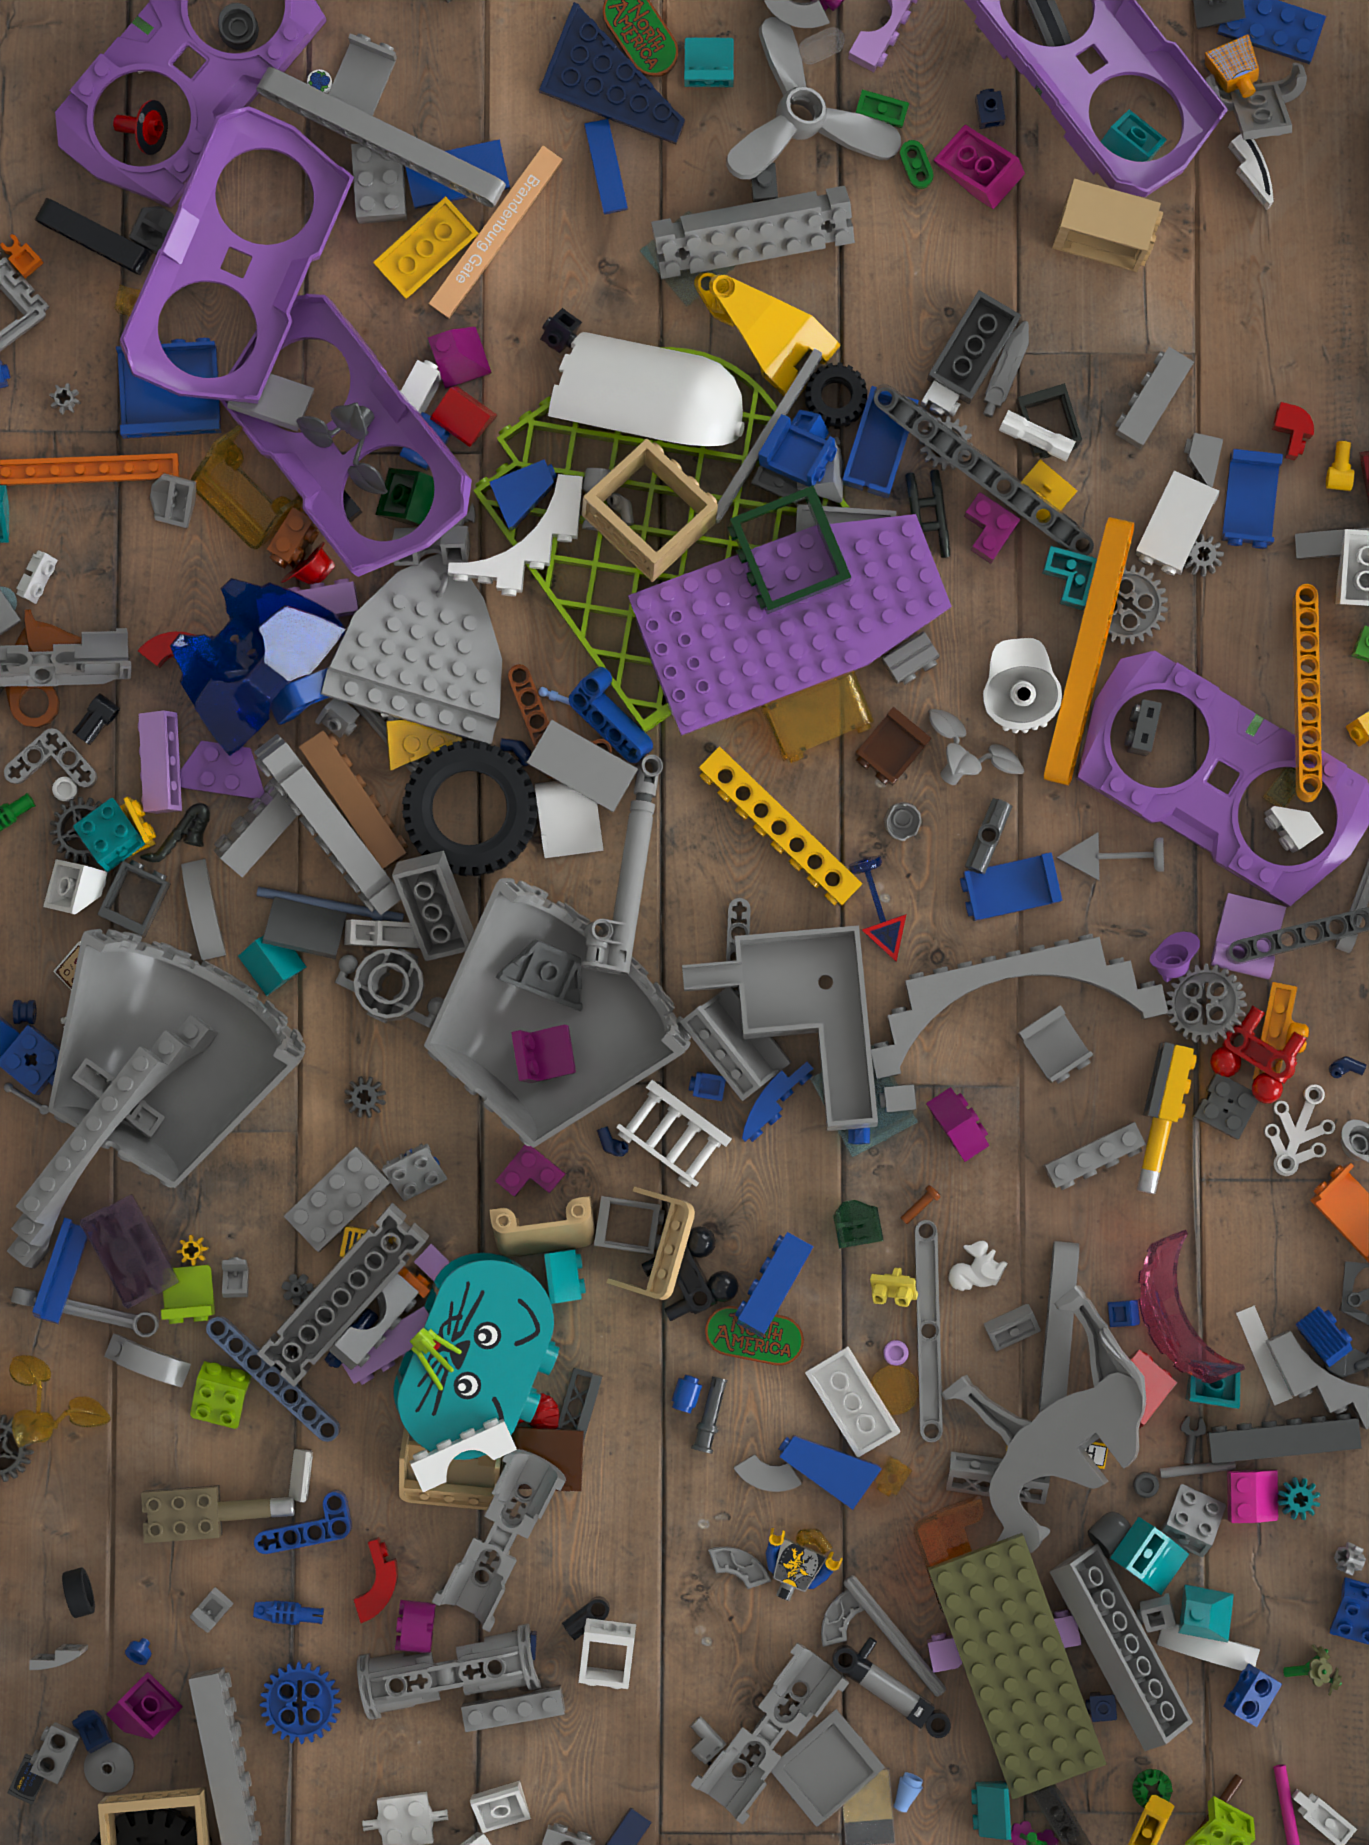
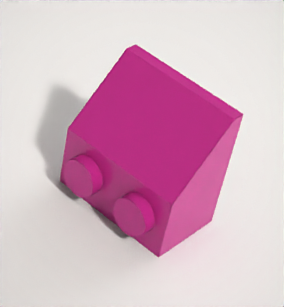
[1227,1470,1278,1523]

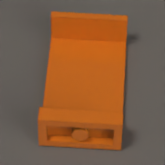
[1310,1163,1369,1263]

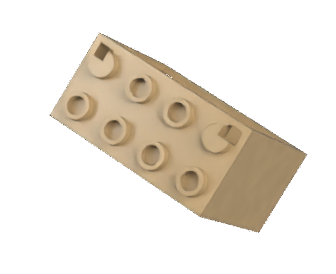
[1052,179,1163,272]
[582,438,718,582]
[98,1787,211,1845]

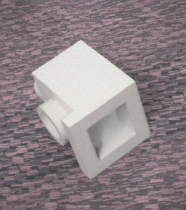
[920,380,961,417]

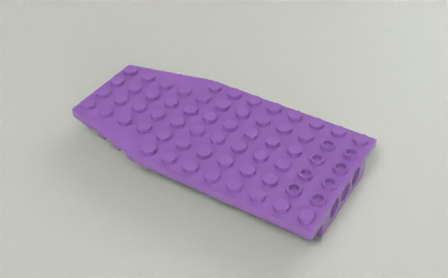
[628,514,952,736]

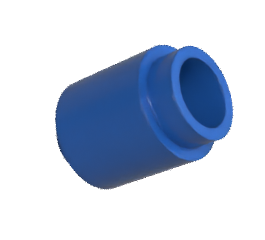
[672,1374,702,1413]

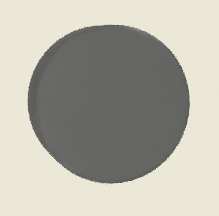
[1133,1472,1159,1498]

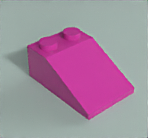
[933,125,1025,209]

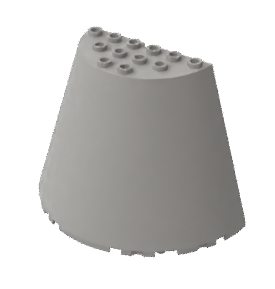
[424,878,691,1148]
[48,929,306,1188]

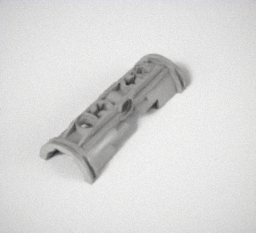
[0,628,131,687]
[432,1449,566,1632]
[357,1624,541,1720]
[691,1643,849,1825]

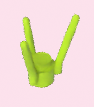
[409,1327,462,1390]

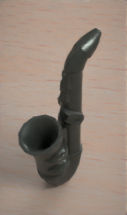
[140,803,210,862]

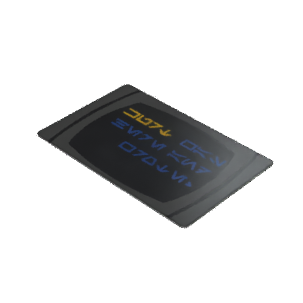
[7,1754,51,1805]

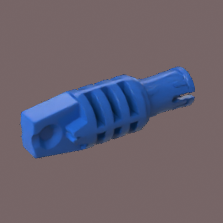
[253,1600,324,1625]

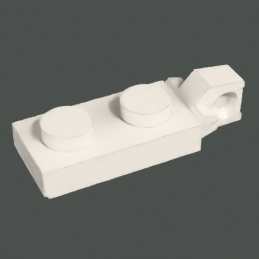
[1291,1789,1357,1845]

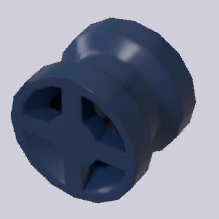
[13,1000,37,1024]

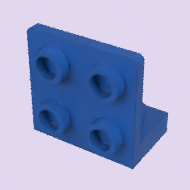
[1330,1577,1369,1645]

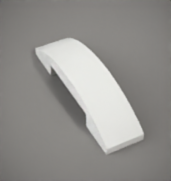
[1157,1624,1260,1671]

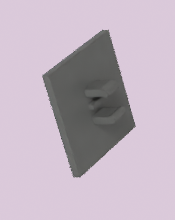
[1193,0,1246,29]

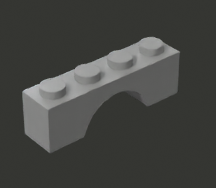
[329,1273,419,1370]
[461,1686,565,1732]

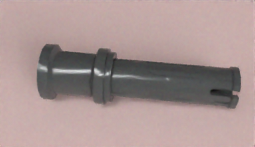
[691,1376,728,1454]

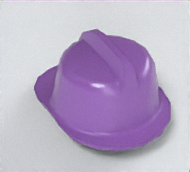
[1150,932,1200,982]

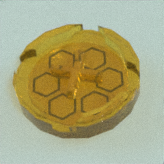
[871,1365,919,1415]

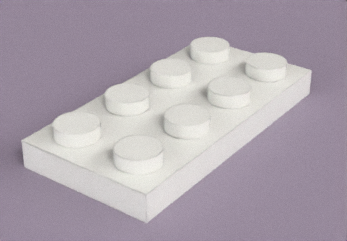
[805,1346,901,1458]

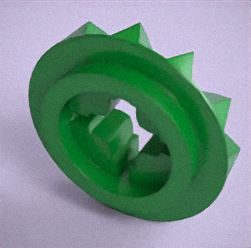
[1132,1769,1173,1808]

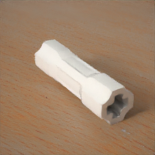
[999,410,1076,462]

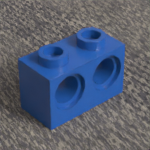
[1223,1663,1282,1727]

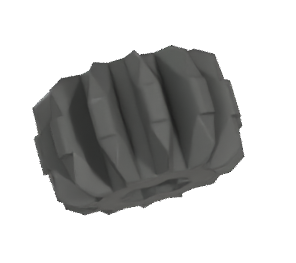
[344,1076,386,1118]

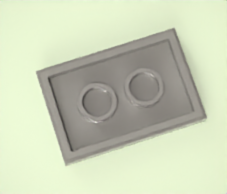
[227,374,314,432]

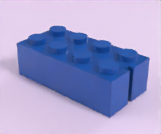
[842,386,919,499]
[735,1232,814,1338]

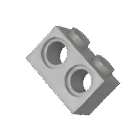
[30,1722,81,1784]

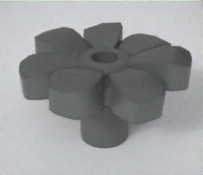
[282,1273,314,1305]

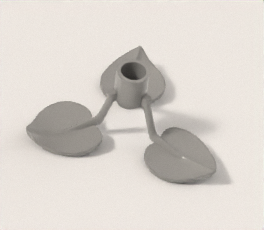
[928,709,1025,785]

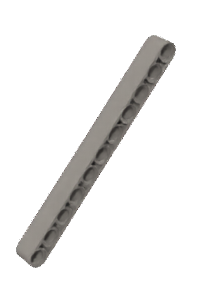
[256,67,506,208]

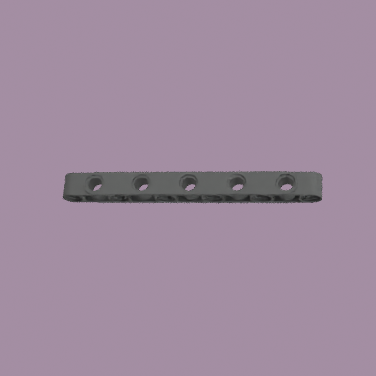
[873,384,1094,556]

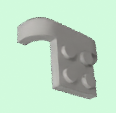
[1206,62,1307,140]

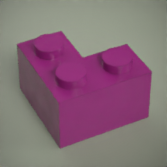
[964,492,1020,564]
[926,1087,990,1162]
[495,1145,566,1197]

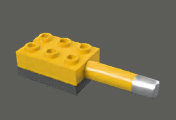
[1137,1042,1197,1194]

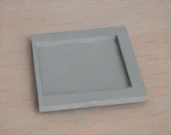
[771,1709,886,1827]

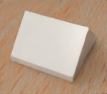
[470,1781,531,1833]

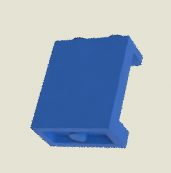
[758,414,837,487]

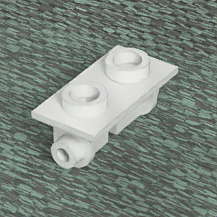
[16,550,58,604]

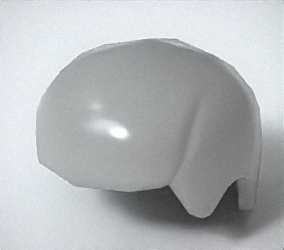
[884,802,922,841]

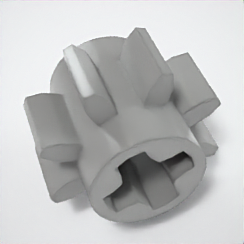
[49,383,81,415]
[1334,1542,1366,1575]

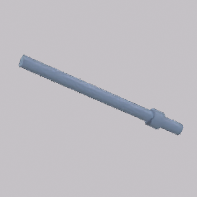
[257,887,404,922]

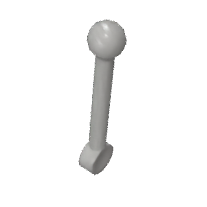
[4,1083,49,1115]

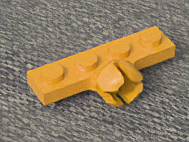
[1253,982,1309,1080]

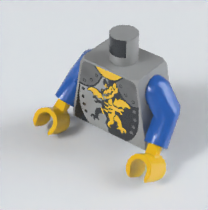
[766,1528,843,1601]

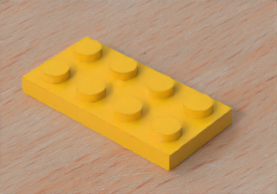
[373,196,479,300]

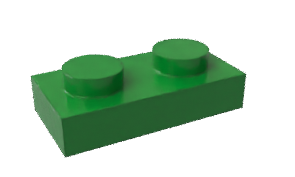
[855,90,909,128]

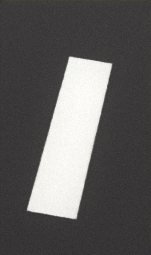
[1236,1306,1293,1406]

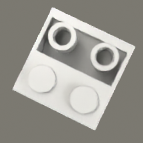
[1264,806,1324,853]

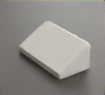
[289,1449,313,1502]

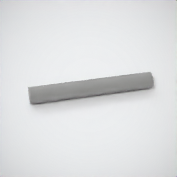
[1160,1461,1236,1478]

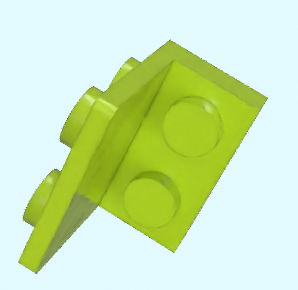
[1185,1796,1256,1845]

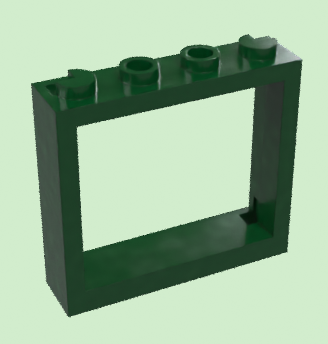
[727,485,851,614]

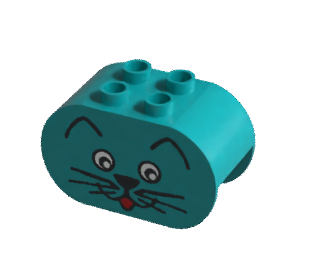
[393,1253,560,1460]

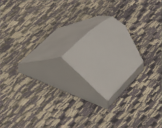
[150,473,196,528]

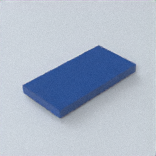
[405,139,510,209]

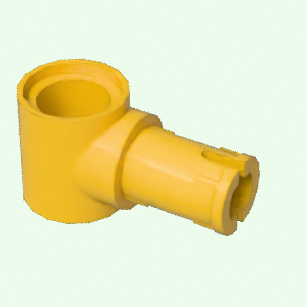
[1326,441,1354,491]

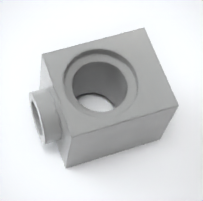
[879,1084,917,1113]

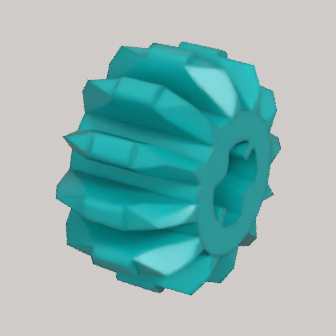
[1278,1477,1320,1520]

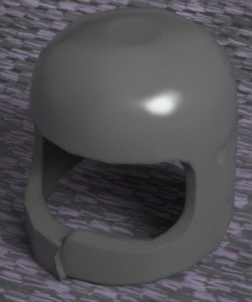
[1087,1512,1131,1561]

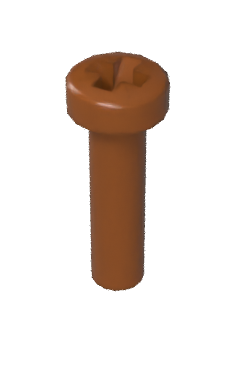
[901,1185,941,1224]

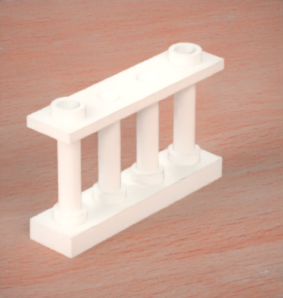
[616,1080,731,1188]

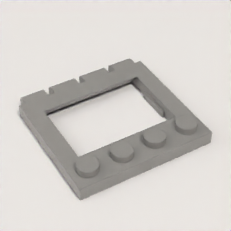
[0,252,50,352]

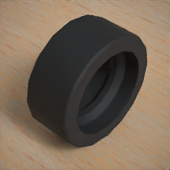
[62,1567,95,1618]

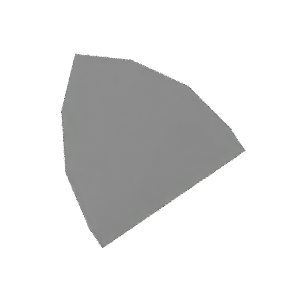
[321,554,502,745]

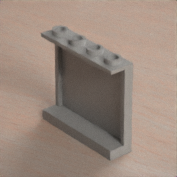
[680,987,791,1101]

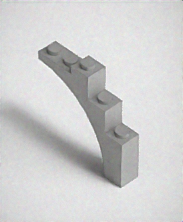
[1265,1330,1369,1429]

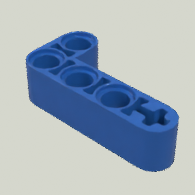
[569,667,653,763]
[254,1490,352,1554]

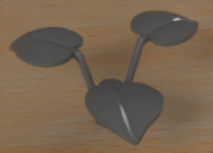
[296,402,388,494]

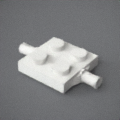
[362,1792,448,1845]

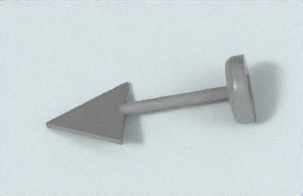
[1057,832,1164,881]

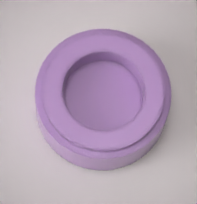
[883,1340,909,1366]

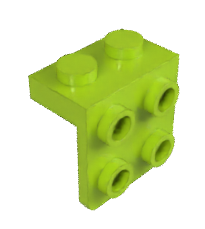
[161,1265,215,1324]
[190,1361,252,1429]

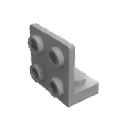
[1160,1484,1226,1558]

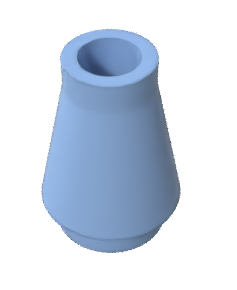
[893,1772,923,1812]

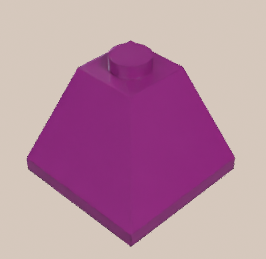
[428,326,492,389]
[106,1672,183,1740]

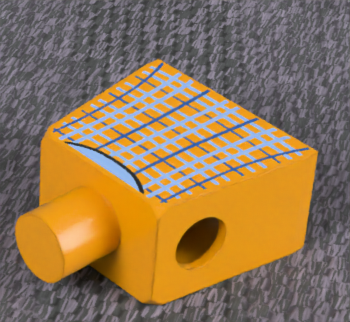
[1205,34,1259,98]

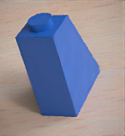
[490,459,557,531]

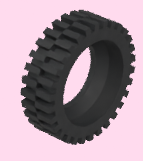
[402,740,538,877]

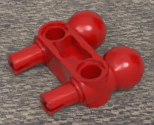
[1210,1005,1307,1104]

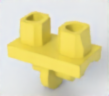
[870,1267,918,1307]

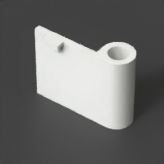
[535,781,604,858]

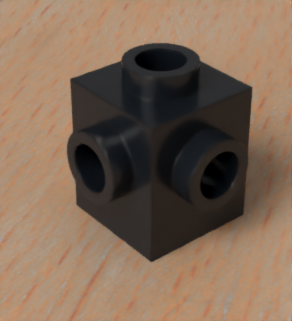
[540,308,582,353]

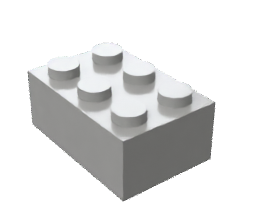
[351,144,407,224]

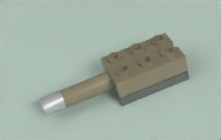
[141,1485,295,1543]

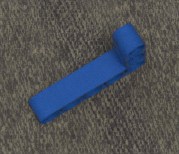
[268,668,329,725]

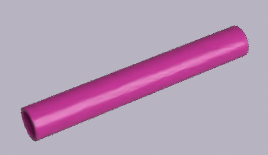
[1273,1764,1300,1845]

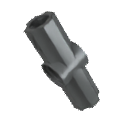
[965,798,1013,875]

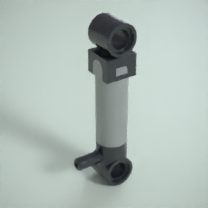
[832,1637,951,1738]

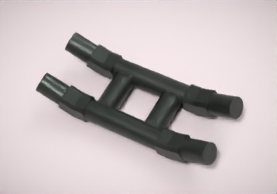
[905,469,951,558]

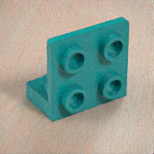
[684,38,734,87]
[73,798,146,872]

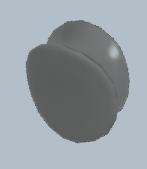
[218,3,259,50]

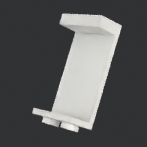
[1136,471,1219,576]

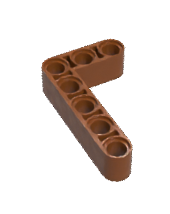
[508,664,612,781]

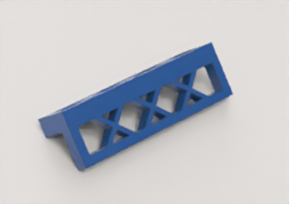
[32,1218,90,1324]

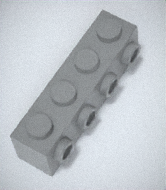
[1115,347,1194,450]
[1043,1122,1146,1190]

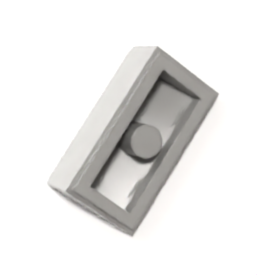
[984,1304,1041,1352]

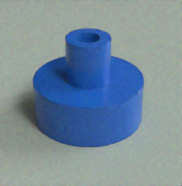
[125,1638,152,1665]

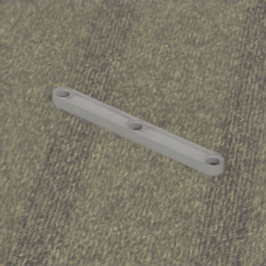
[914,1220,943,1443]

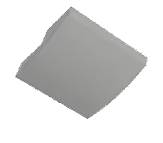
[29,1644,88,1670]

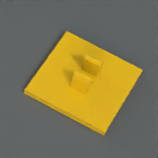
[1021,459,1078,520]

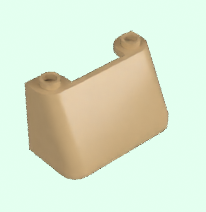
[489,1196,596,1257]

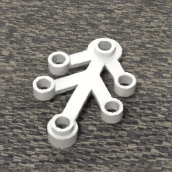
[1264,1084,1335,1176]

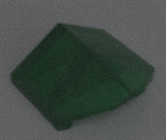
[833,1200,884,1249]

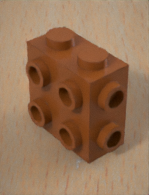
[267,507,319,569]

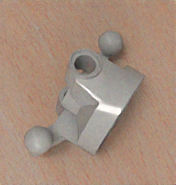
[335,947,444,1028]

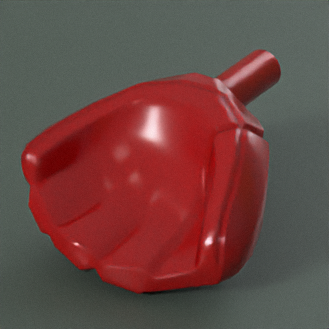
[517,1393,559,1429]

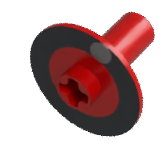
[113,100,168,155]

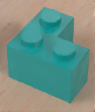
[1042,546,1097,610]

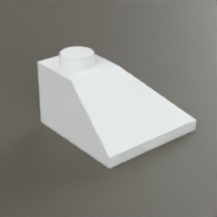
[43,859,108,914]

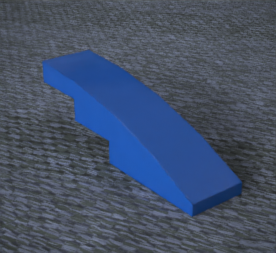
[584,119,628,215]

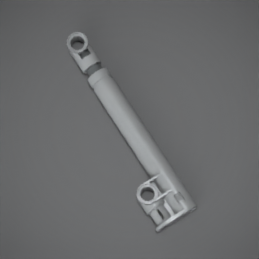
[581,755,663,975]

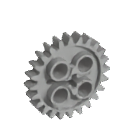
[1108,565,1168,645]
[1166,963,1247,1044]

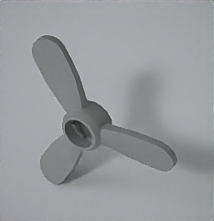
[726,17,901,179]

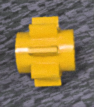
[176,1234,209,1266]

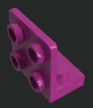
[511,1024,576,1083]

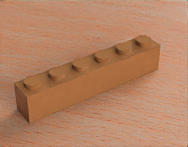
[299,730,409,871]

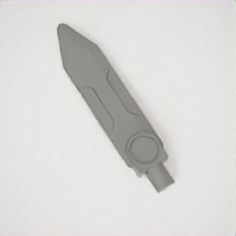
[983,321,1029,417]

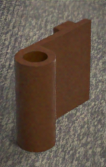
[511,1427,584,1492]

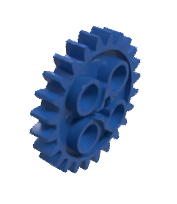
[260,1661,342,1744]

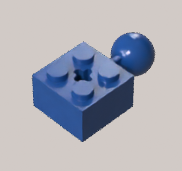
[0,1025,60,1095]

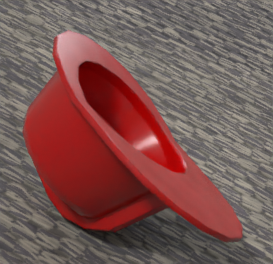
[281,542,335,584]

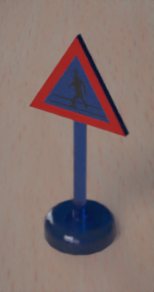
[848,855,907,962]

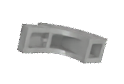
[764,0,830,28]
[104,1333,191,1387]

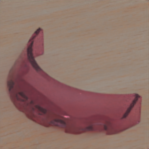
[1138,1230,1245,1384]

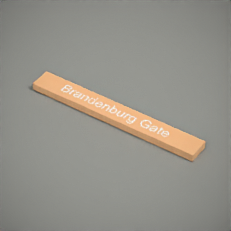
[429,146,563,319]

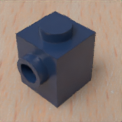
[975,89,1006,129]

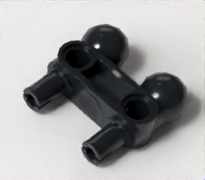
[641,1226,739,1321]

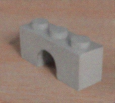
[392,526,471,566]

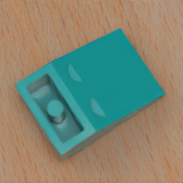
[1110,1517,1189,1595]

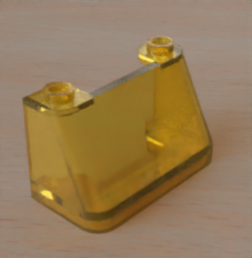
[760,671,874,763]

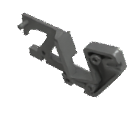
[1324,1261,1369,1378]

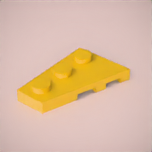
[386,720,462,771]

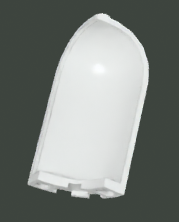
[548,332,744,446]

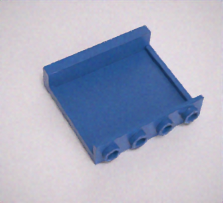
[116,338,222,439]

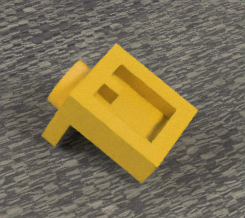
[1346,712,1369,747]

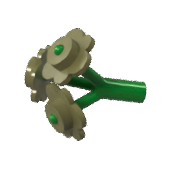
[1283,1644,1342,1696]

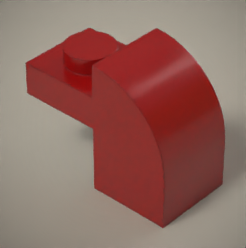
[1272,402,1314,460]

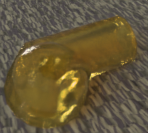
[796,1528,833,1555]

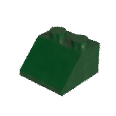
[375,468,435,526]

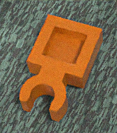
[0,234,43,279]
[398,1266,431,1298]

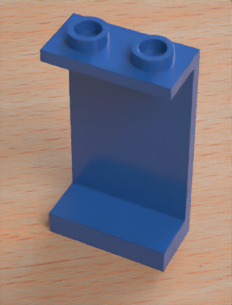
[1222,449,1283,549]
[960,852,1063,921]

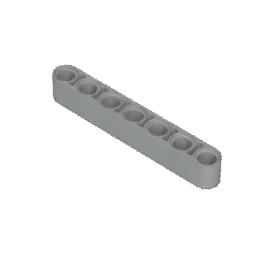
[1039,1241,1079,1413]

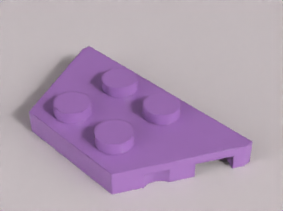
[180,741,265,799]

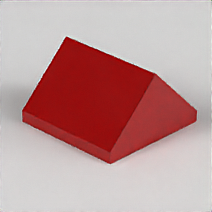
[430,386,497,447]

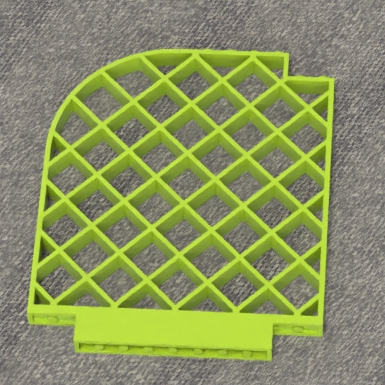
[473,347,850,733]

